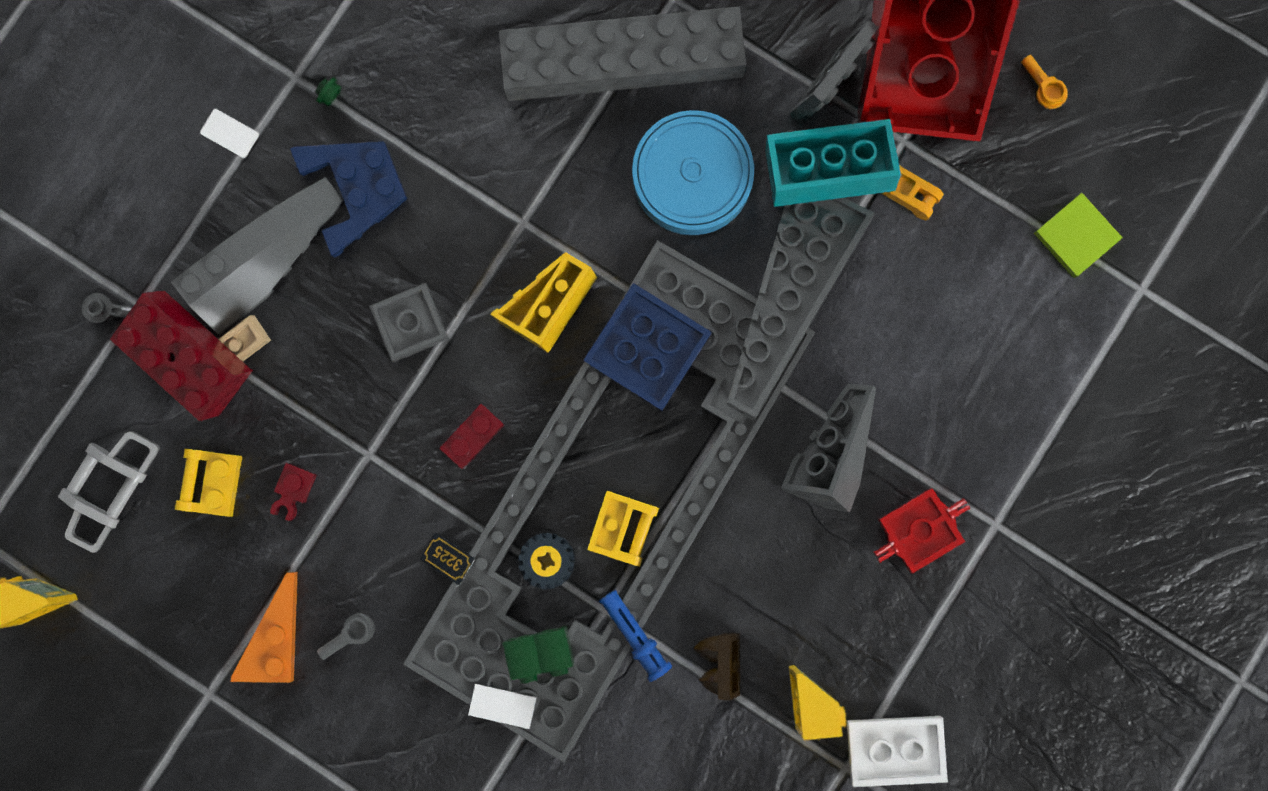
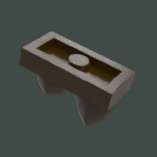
[693,633,740,700]

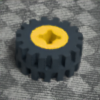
[518,533,575,589]

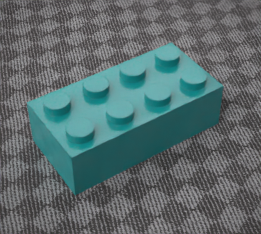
[765,119,901,207]

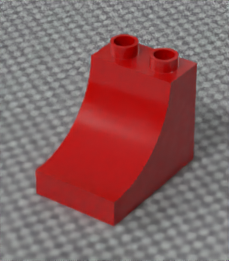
[857,0,1020,141]

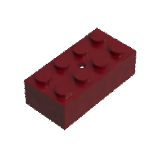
[110,291,253,421]

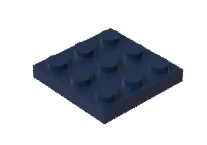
[583,283,712,411]

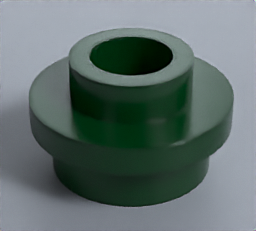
[315,77,342,107]

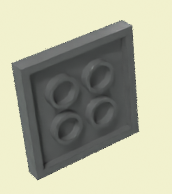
[789,20,879,122]

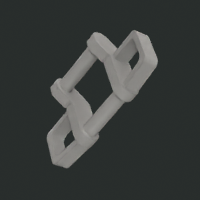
[58,431,160,553]

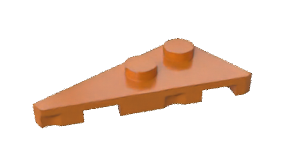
[231,572,298,683]

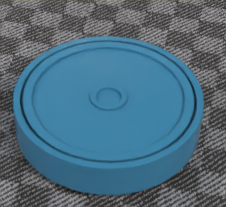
[632,110,754,235]

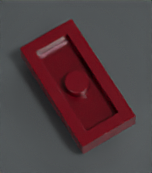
[439,404,505,469]

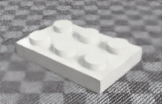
[847,716,948,787]

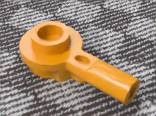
[1021,55,1068,109]

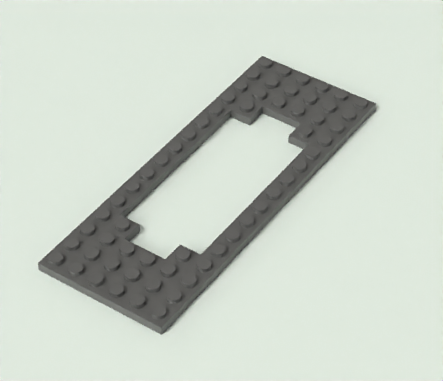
[403,240,815,762]

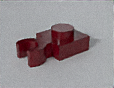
[270,463,317,521]

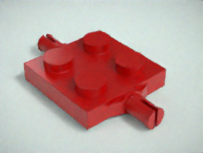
[873,488,970,574]

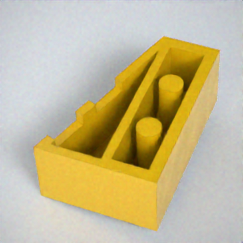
[490,252,597,353]

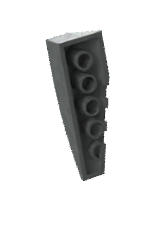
[171,177,344,335]

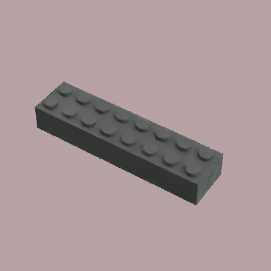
[499,6,746,101]

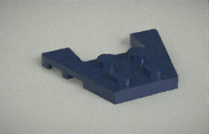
[290,141,407,258]

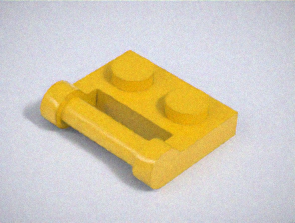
[175,449,242,517]
[587,491,659,567]

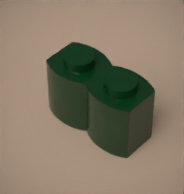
[502,626,574,684]

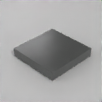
[369,283,449,362]

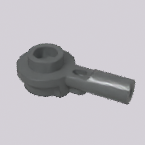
[82,293,132,323]
[317,613,375,660]

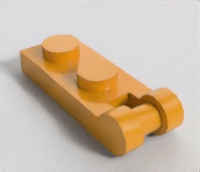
[881,165,944,221]

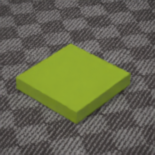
[1034,193,1123,278]

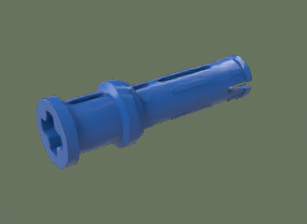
[599,590,672,682]

